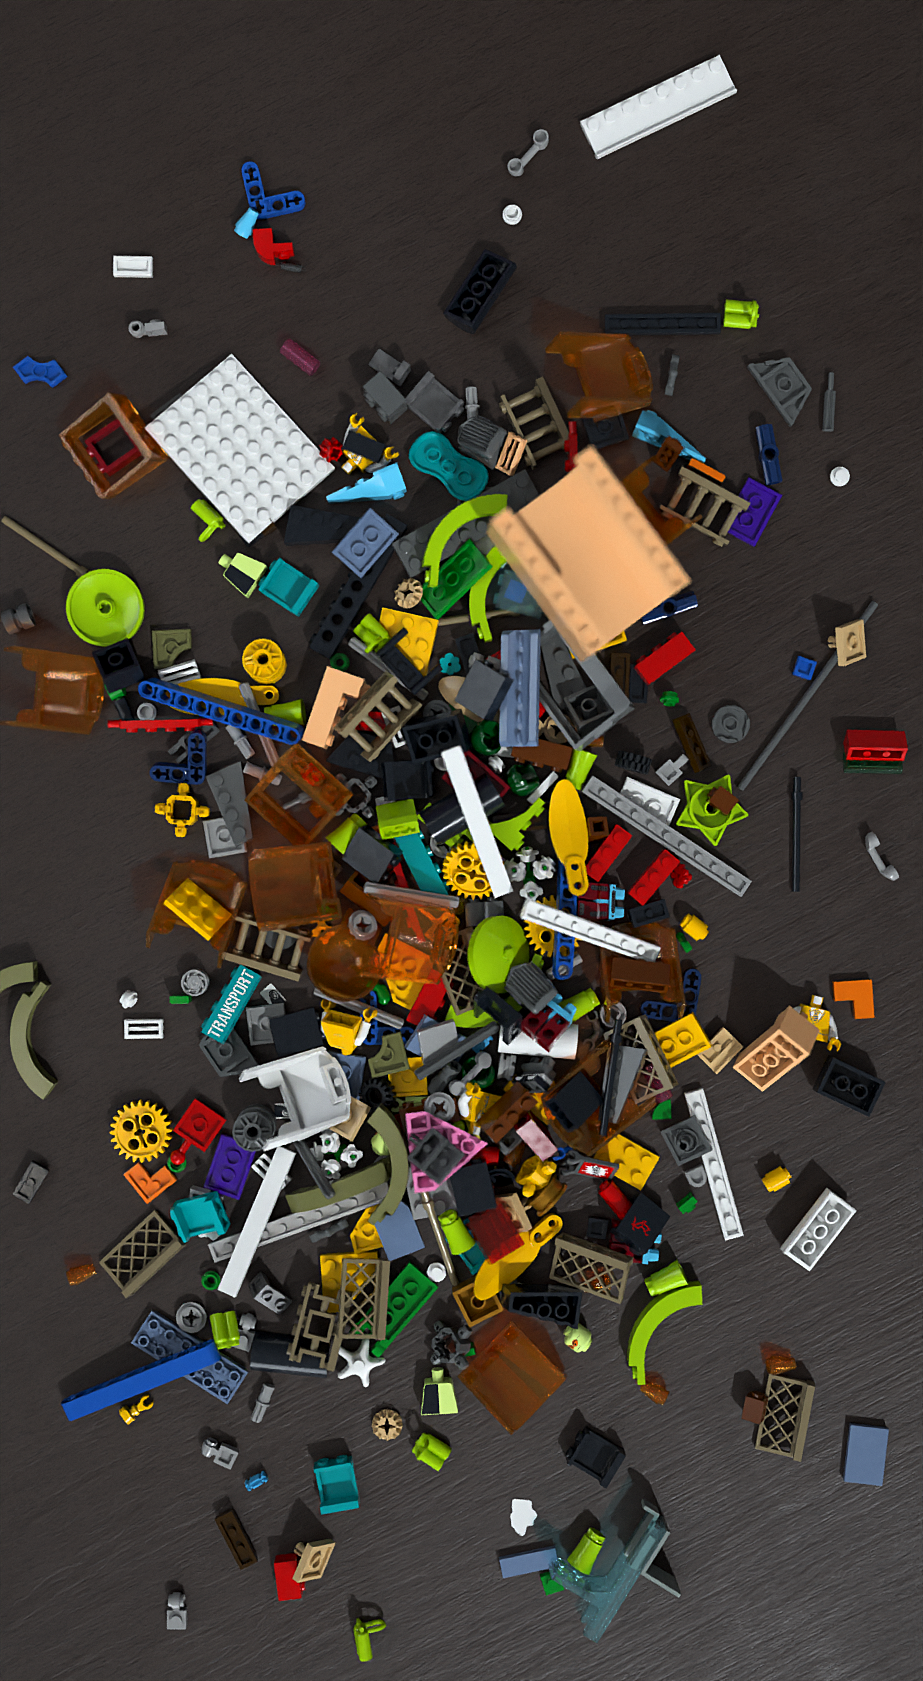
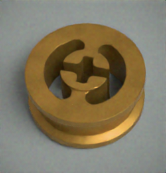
[526,1173,567,1217]

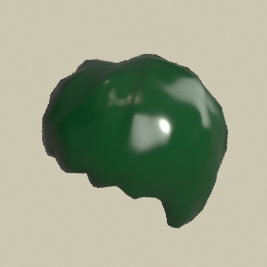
[470,720,501,755]
[505,764,540,796]
[461,1056,496,1090]

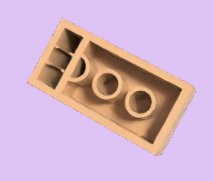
[302,666,371,749]
[733,1006,820,1092]

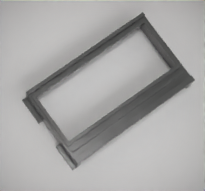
[539,620,635,751]

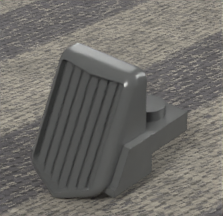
[458,415,508,470]
[504,961,558,1014]

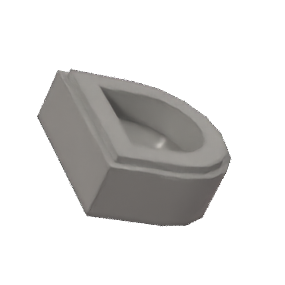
[684,1164,707,1187]

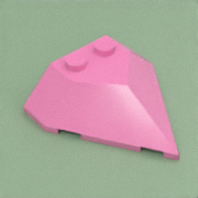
[406,1111,488,1193]

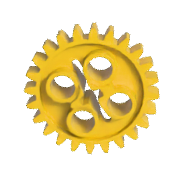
[442,841,504,900]
[523,895,582,957]
[110,1099,173,1163]

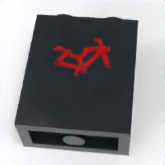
[610,1192,671,1256]

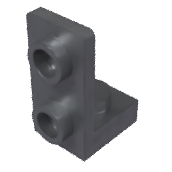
[369,349,411,386]
[248,1271,292,1315]

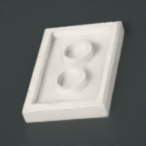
[620,777,680,826]

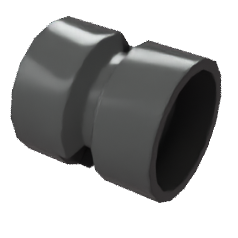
[1,602,36,635]

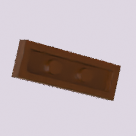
[652,436,684,472]

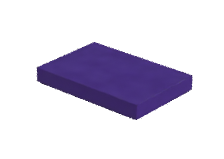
[721,477,782,547]
[203,1133,256,1200]

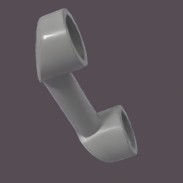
[508,129,549,176]
[865,832,899,881]
[448,1051,492,1096]

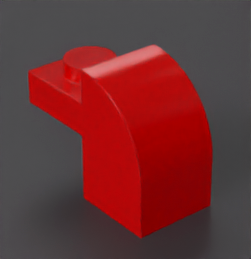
[253,228,294,265]

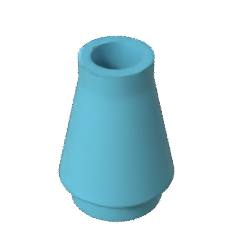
[234,207,259,239]

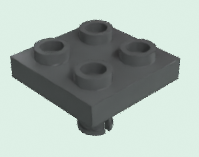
[661,1115,713,1166]

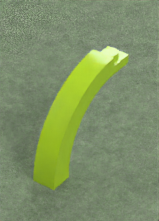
[421,494,508,588]
[469,546,507,643]
[445,953,544,1028]
[627,1281,703,1385]

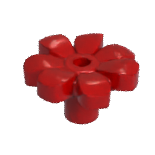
[671,864,692,888]

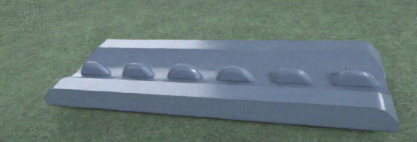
[499,629,541,747]
[131,1310,248,1404]

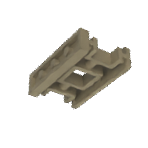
[287,1281,353,1372]

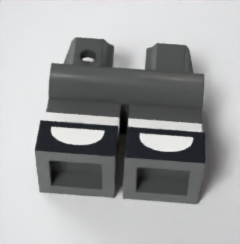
[512,1056,556,1093]

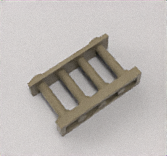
[499,376,569,470]
[659,466,750,547]
[333,671,422,762]
[225,911,313,982]

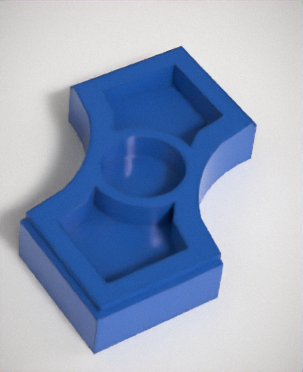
[13,356,68,388]

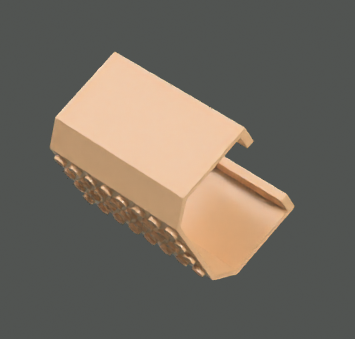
[486,447,690,662]

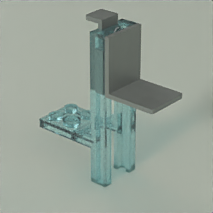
[548,1499,681,1643]

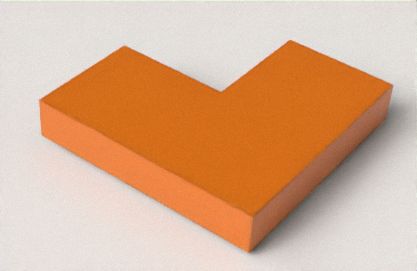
[832,979,874,1019]
[123,1161,178,1204]

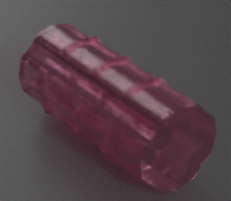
[280,339,321,376]
[643,1062,673,1103]

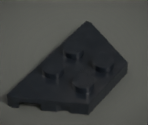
[326,731,395,778]

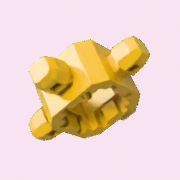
[155,783,210,837]
[515,1155,557,1197]

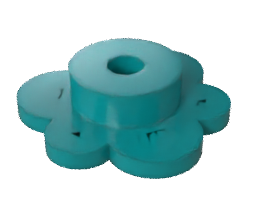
[440,653,461,676]

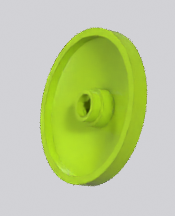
[66,569,145,647]
[468,916,529,993]

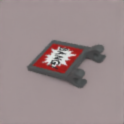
[560,1150,619,1181]

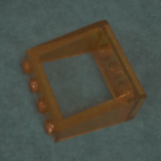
[58,393,169,499]
[244,743,354,852]

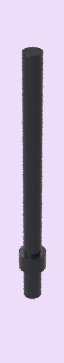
[791,777,803,892]
[599,1019,623,1136]

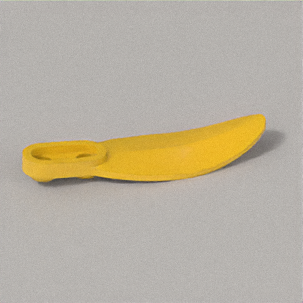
[165,678,279,716]
[549,779,589,896]
[474,1213,562,1300]

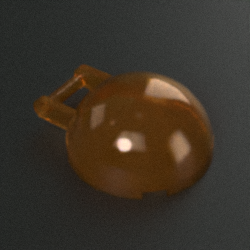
[306,908,382,1002]

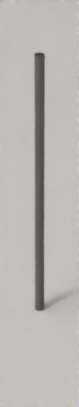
[737,601,878,791]

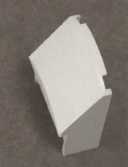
[239,1046,351,1151]

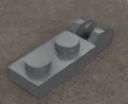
[168,722,220,764]

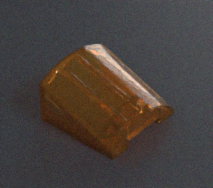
[248,842,342,933]
[457,1320,569,1435]

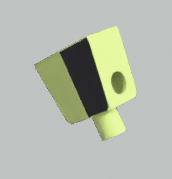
[219,553,268,598]
[421,1367,458,1415]

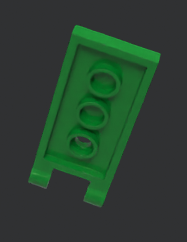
[349,1261,439,1358]

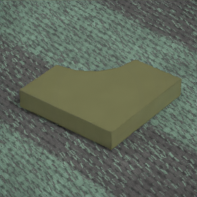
[152,629,192,669]
[368,1031,410,1078]

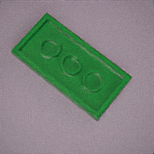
[421,539,493,620]

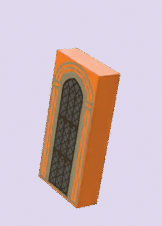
[686,458,726,486]

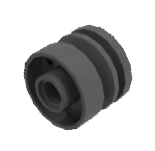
[232,1104,277,1152]

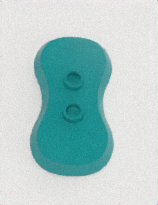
[409,431,489,501]

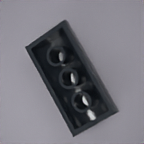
[443,249,517,334]
[419,773,505,846]
[250,1331,331,1378]

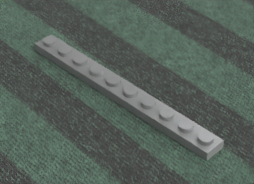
[581,776,752,897]
[208,1181,390,1263]

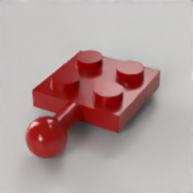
[170,1098,227,1165]

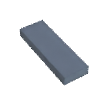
[499,1545,559,1578]

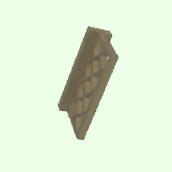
[428,926,500,1016]
[603,1014,679,1104]
[99,1210,187,1298]
[549,1232,634,1304]
[337,1258,390,1340]
[755,1372,815,1462]

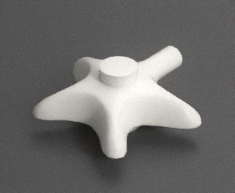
[338,1339,385,1387]

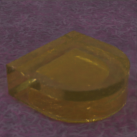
[450,894,465,915]

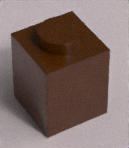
[707,786,739,815]
[586,817,609,842]
[741,1391,768,1424]

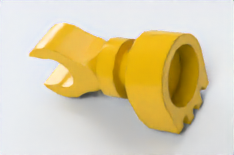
[119,1394,154,1425]

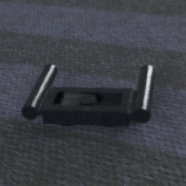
[375,627,443,695]

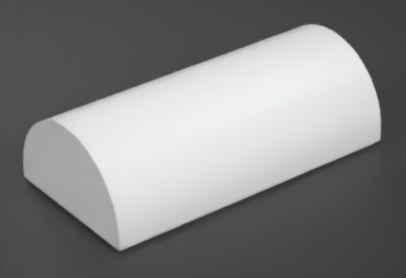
[498,1019,578,1060]
[780,1188,856,1271]

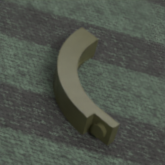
[0,961,38,993]
[10,980,58,1100]
[367,1103,410,1226]
[285,1155,392,1213]

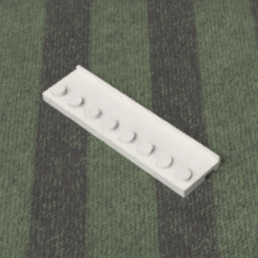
[580,55,737,159]

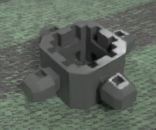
[332,773,378,819]
[430,1320,472,1370]

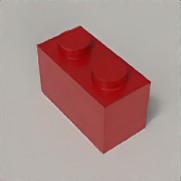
[274,1553,306,1601]

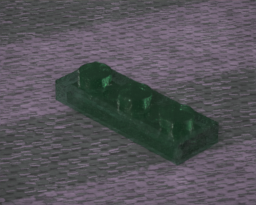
[842,752,903,774]

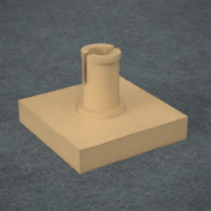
[828,619,866,666]
[329,1096,371,1142]
[494,1193,532,1233]
[292,1539,335,1583]

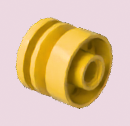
[242,639,287,685]

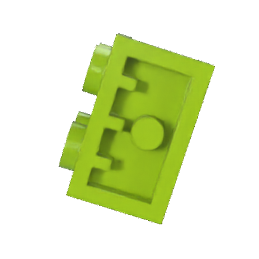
[376,799,420,840]

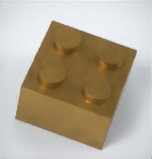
[452,1275,504,1328]

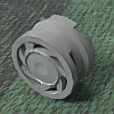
[181,968,210,996]
[599,1000,627,1028]
[496,1053,516,1081]

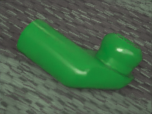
[367,980,390,1005]

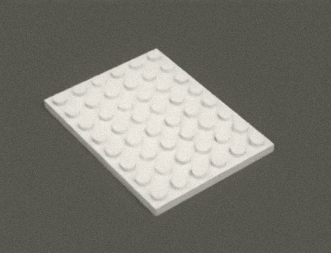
[145,354,335,544]

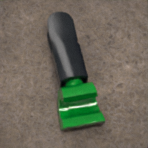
[104,685,135,730]

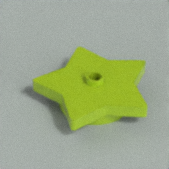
[676,775,748,846]

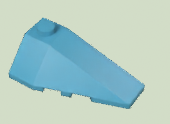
[632,410,706,463]
[326,463,407,504]

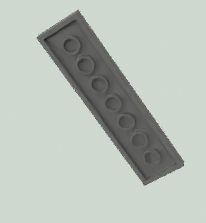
[391,470,540,578]

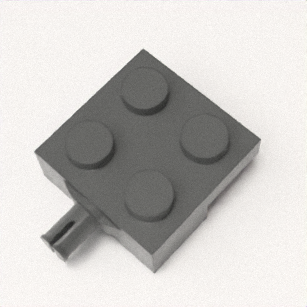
[407,1127,464,1186]

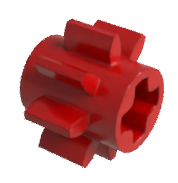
[319,437,343,462]

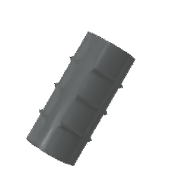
[428,1060,462,1094]

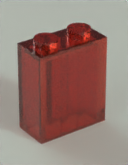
[466,1203,525,1265]

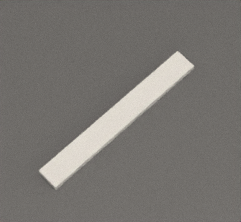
[441,745,513,898]
[519,898,661,962]
[684,1088,744,1241]
[218,1146,296,1297]

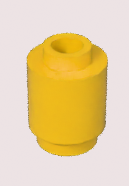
[680,913,709,941]
[761,1166,792,1193]

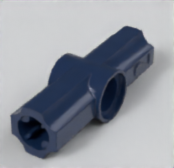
[755,424,782,485]
[640,591,698,625]

